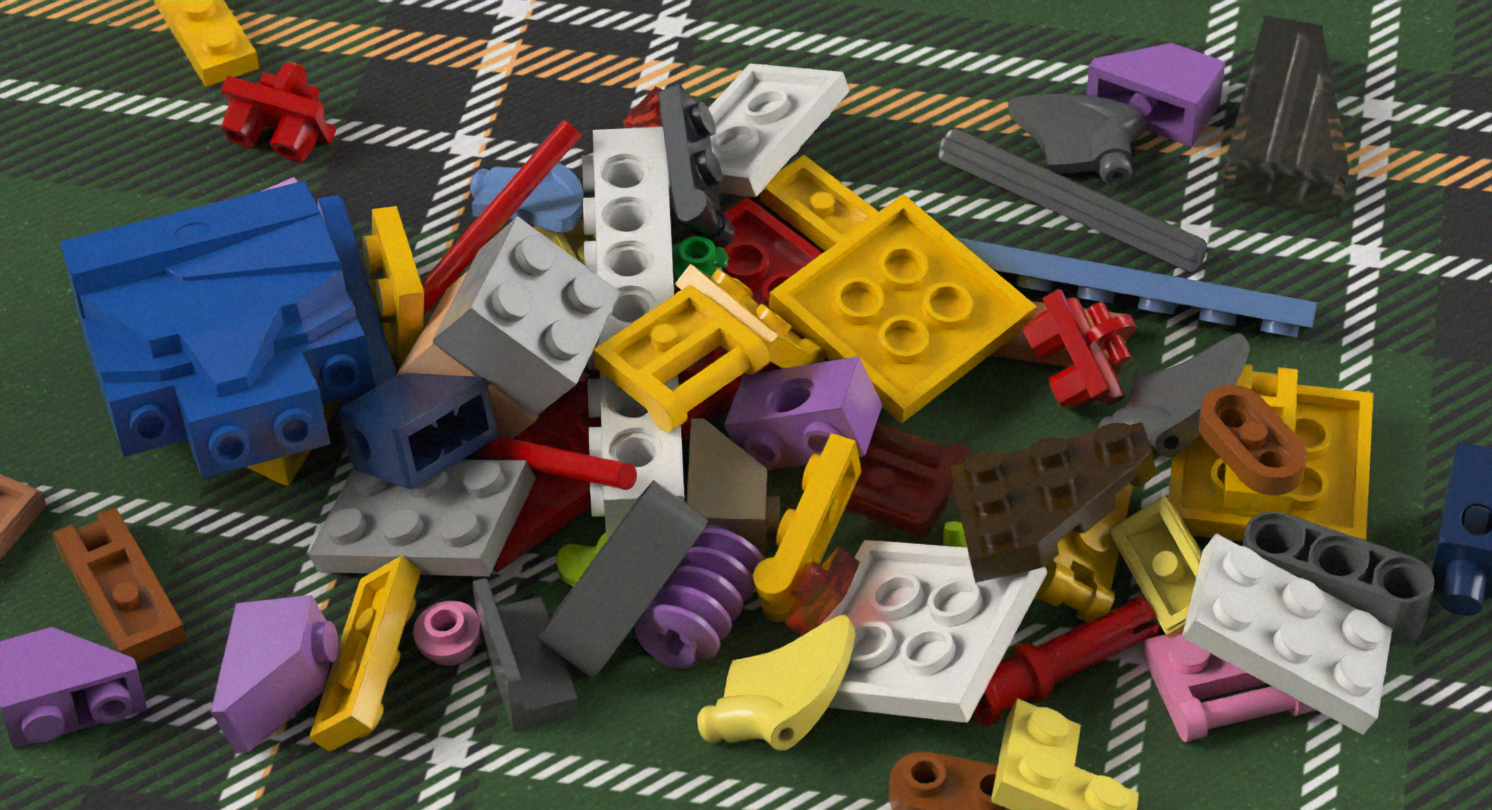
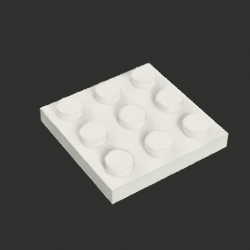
[812,540,1047,723]

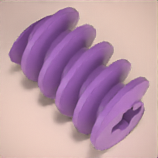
[634,525,765,669]

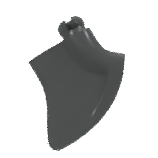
[1008,94,1146,186]
[1098,333,1251,457]

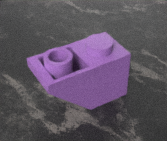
[0,627,147,749]

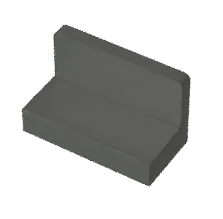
[473,578,579,732]

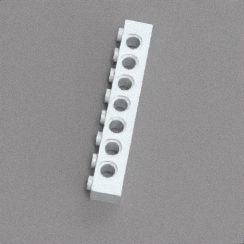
[582,127,685,540]

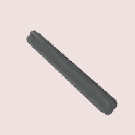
[938,129,1207,272]

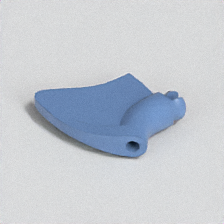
[470,163,584,232]

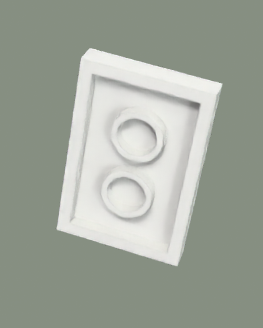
[668,64,850,197]
[1182,533,1392,735]

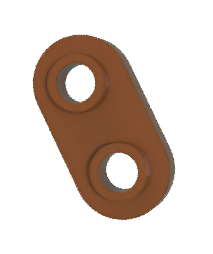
[1199,385,1307,495]
[889,752,1010,810]

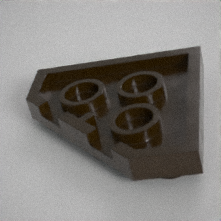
[950,422,1157,583]

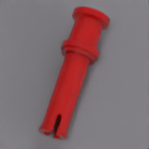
[973,597,1159,726]

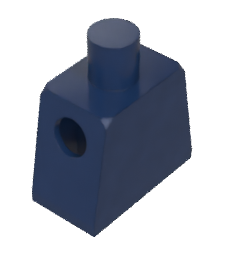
[336,373,499,489]
[1431,442,1492,616]

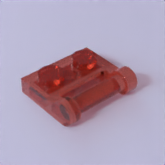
[845,421,975,538]

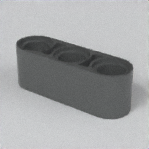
[537,480,708,679]
[1243,511,1435,644]

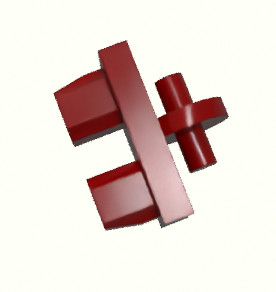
[220,62,336,163]
[1023,289,1137,411]

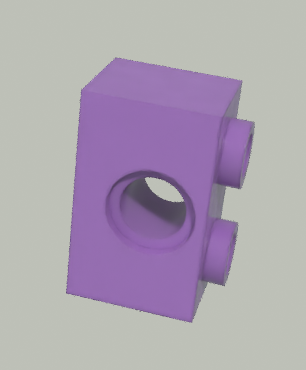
[724,356,882,470]

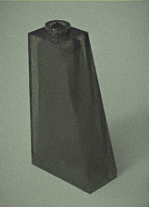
[1221,15,1349,220]

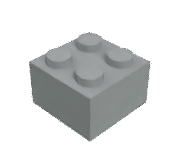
[432,216,620,416]

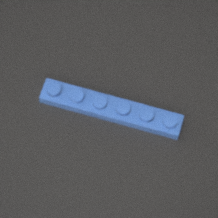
[955,237,1317,337]

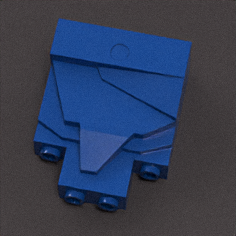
[60,181,376,479]

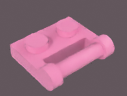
[1143,634,1316,742]

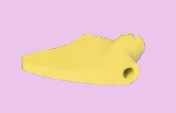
[697,615,855,751]

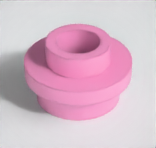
[413,601,482,666]

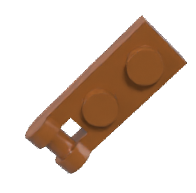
[53,507,187,663]

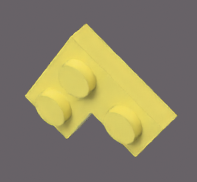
[991,698,1139,810]

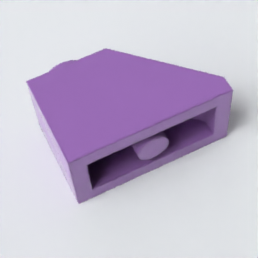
[1086,43,1226,147]
[211,595,339,753]

